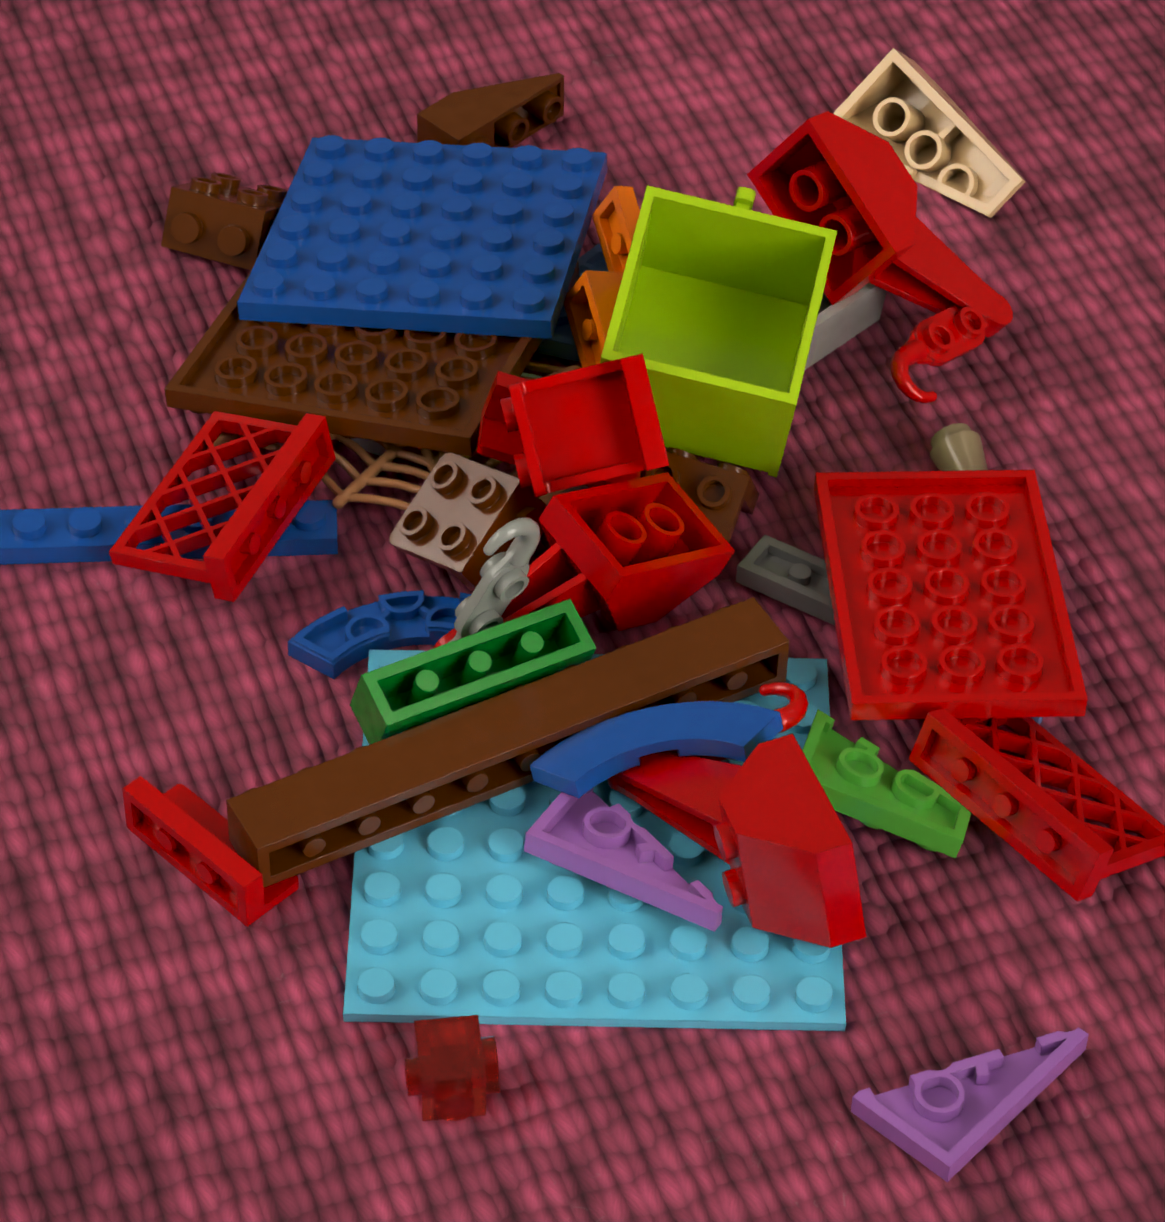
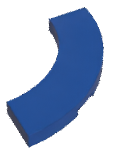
[288,590,471,679]
[530,701,783,798]

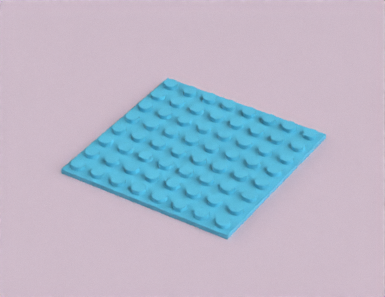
[343,649,846,1031]

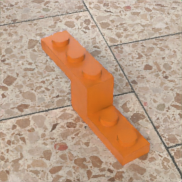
[564,186,640,368]

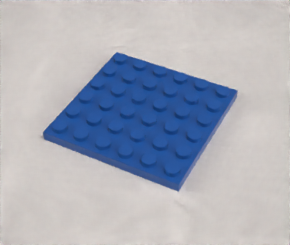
[237,135,608,339]

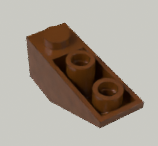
[417,73,564,148]

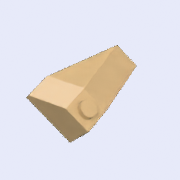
[833,48,1026,218]

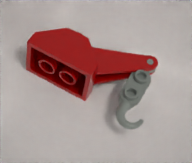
[433,472,735,648]

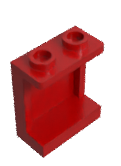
[500,353,669,497]

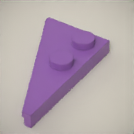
[524,787,723,932]
[851,1027,1089,1182]

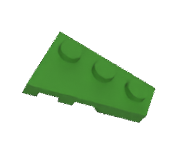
[802,709,971,859]

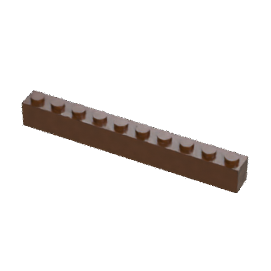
[226,597,789,888]

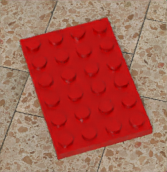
[814,470,1088,720]

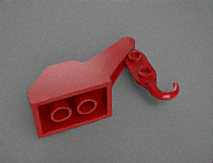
[747,111,1013,404]
[607,682,866,948]

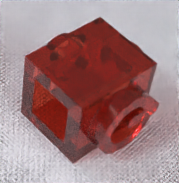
[404,1015,500,1121]

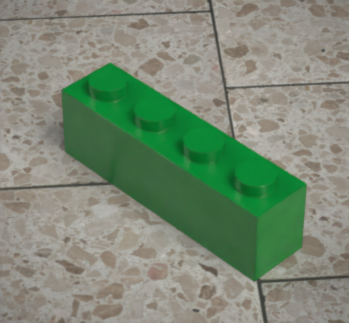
[350,599,596,745]

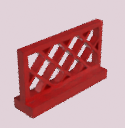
[109,411,336,602]
[908,708,1165,902]

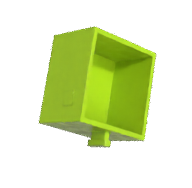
[600,185,837,477]

